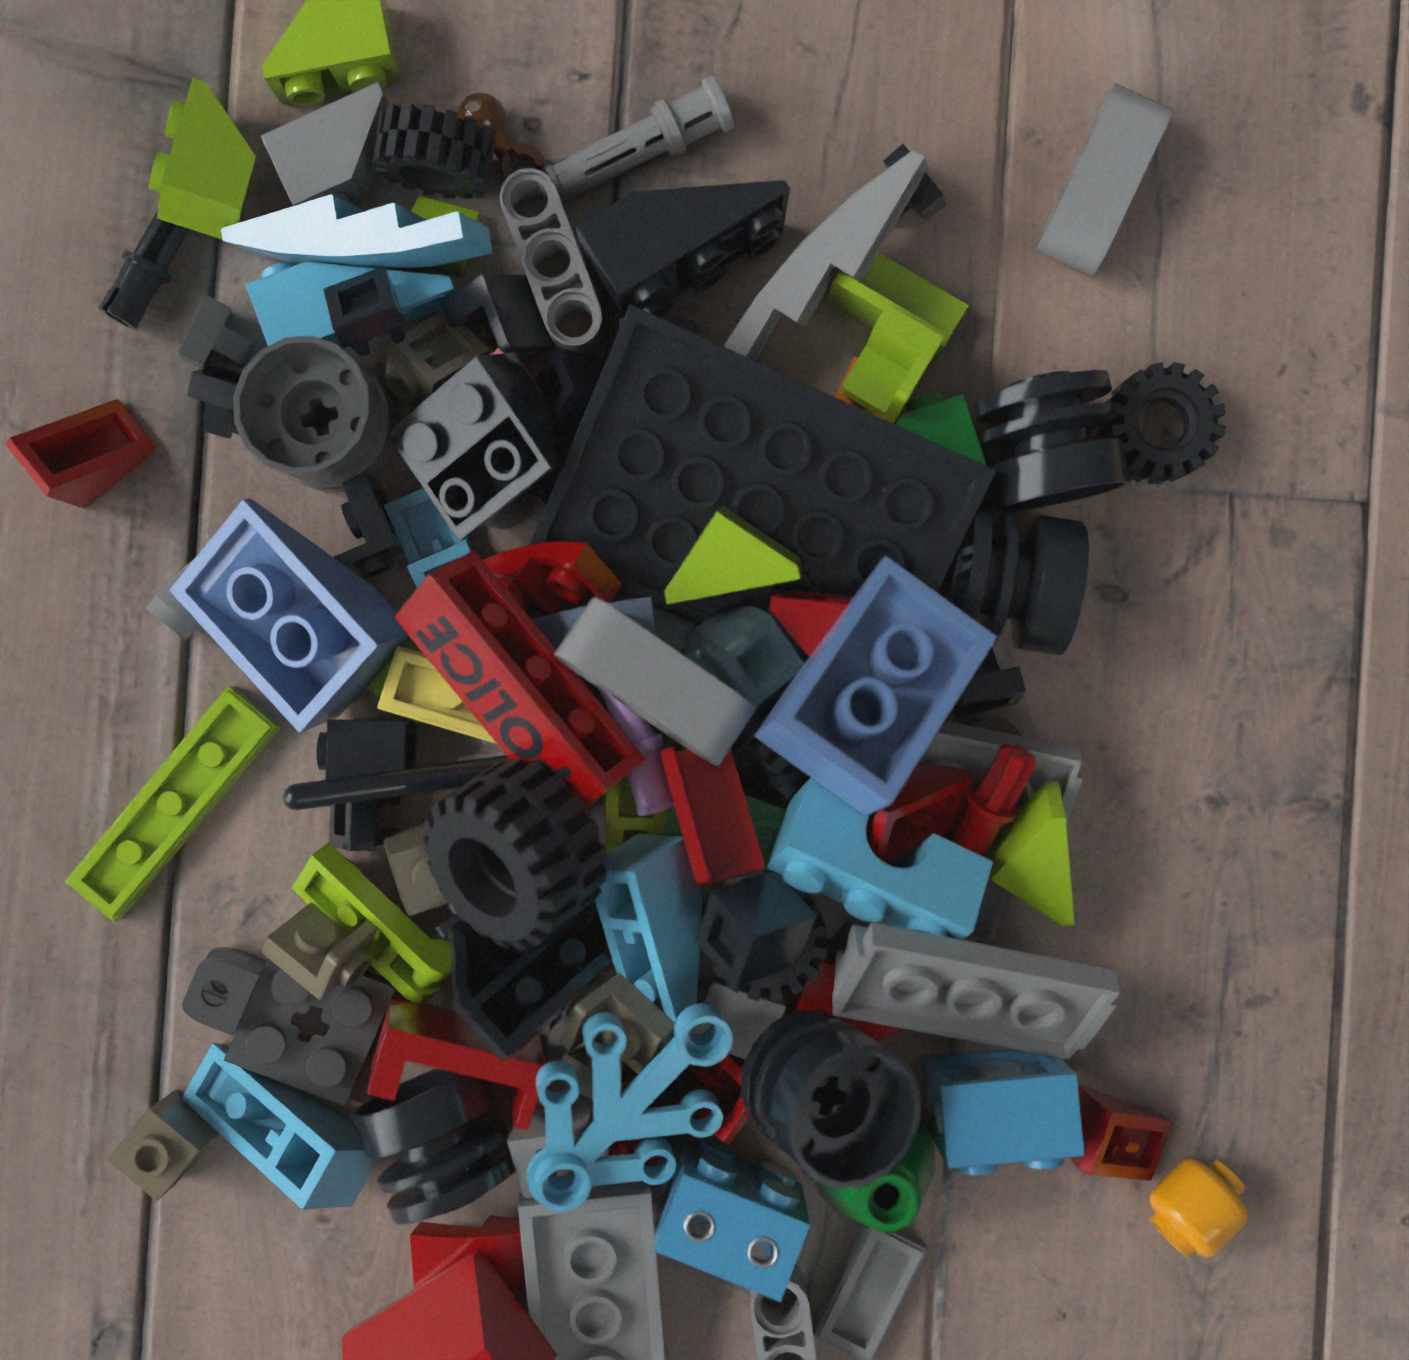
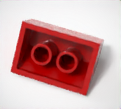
[341,1248,558,1360]

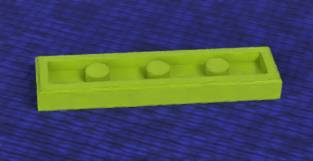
[65,686,282,922]

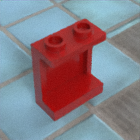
[367,996,554,1131]

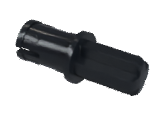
[98,210,189,330]

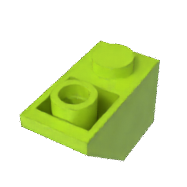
[262,0,403,106]
[149,77,256,240]

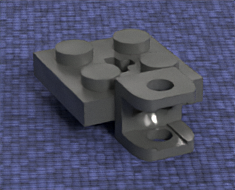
[182,947,395,1106]

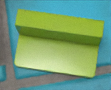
[826,252,969,365]

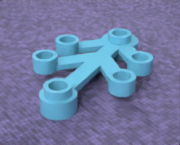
[527,1003,733,1212]

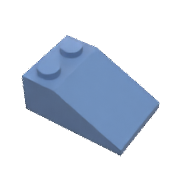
[169,498,410,733]
[754,556,997,816]

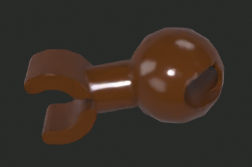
[457,93,544,181]

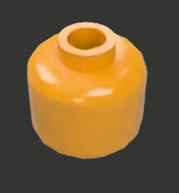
[1149,1158,1249,1259]

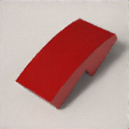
[483,542,623,615]
[410,1215,526,1293]

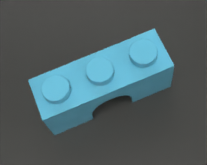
[765,778,993,940]

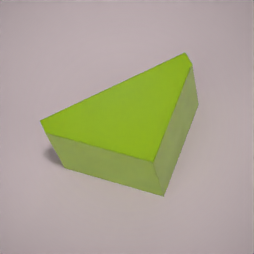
[664,506,802,604]
[987,781,1075,926]

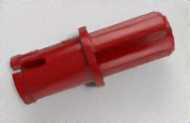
[949,743,1037,858]

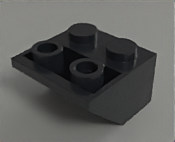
[387,353,557,541]

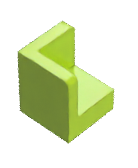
[841,304,944,424]

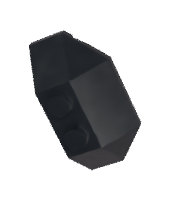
[448,900,613,1062]

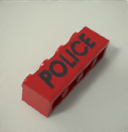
[394,550,645,810]

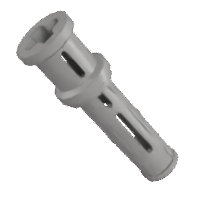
[544,75,735,204]

